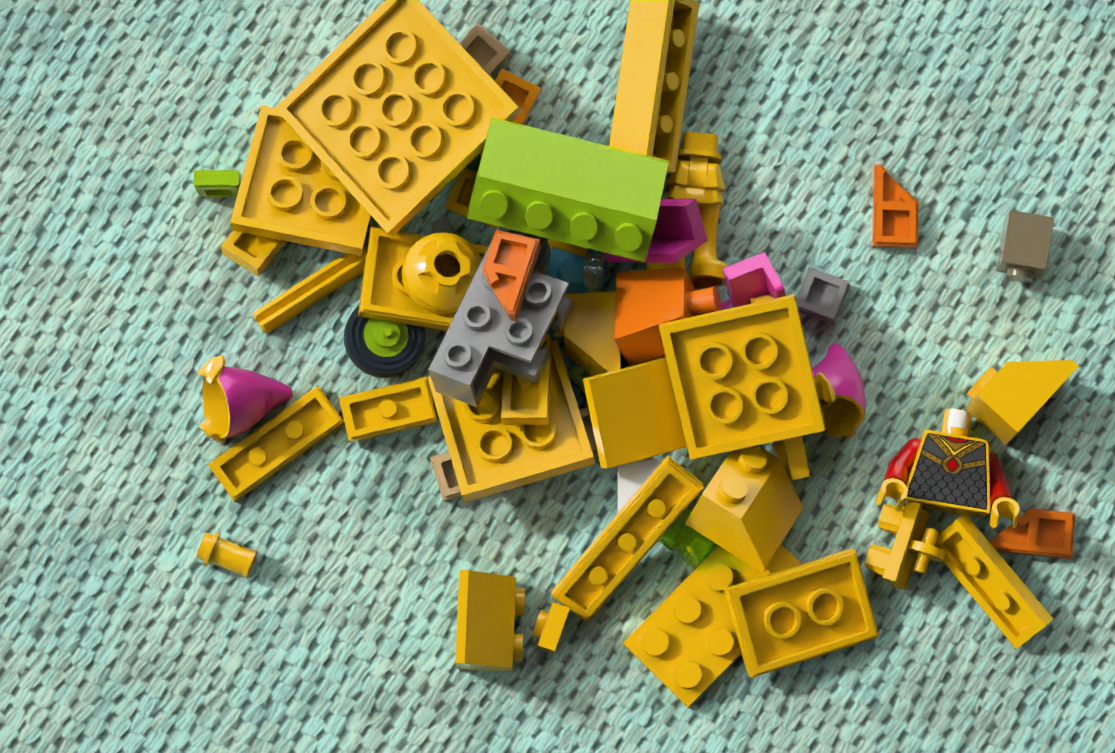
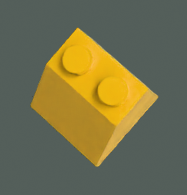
[965,360,1079,445]
[685,445,804,573]
[455,570,525,672]

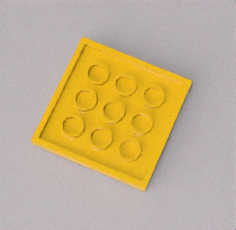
[275,0,522,237]

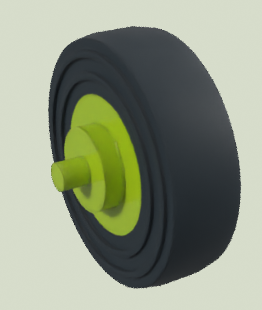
[344,306,426,378]

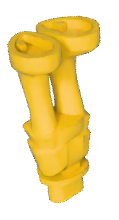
[645,132,728,288]

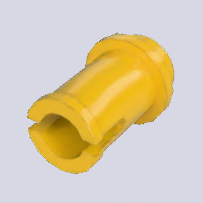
[196,532,258,578]

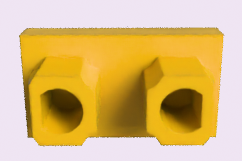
[864,500,946,590]

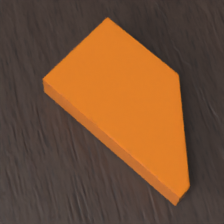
[872,164,919,249]
[482,230,541,321]
[990,509,1075,559]

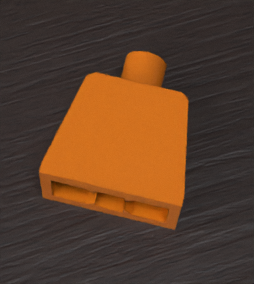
[614,267,722,366]

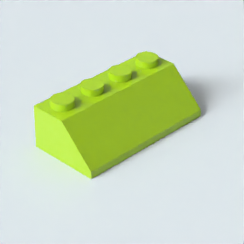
[467,117,669,262]

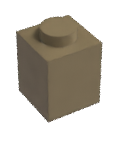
[996,210,1054,283]

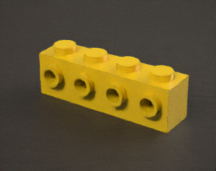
[609,0,700,174]

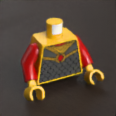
[875,409,1020,528]

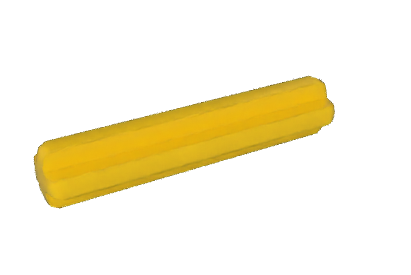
[254,247,367,333]

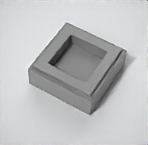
[796,267,851,325]

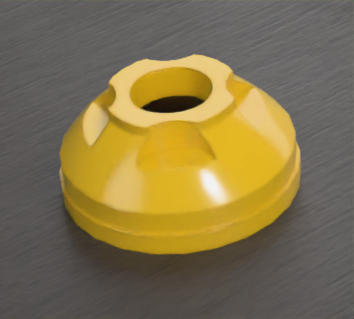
[401,232,482,314]

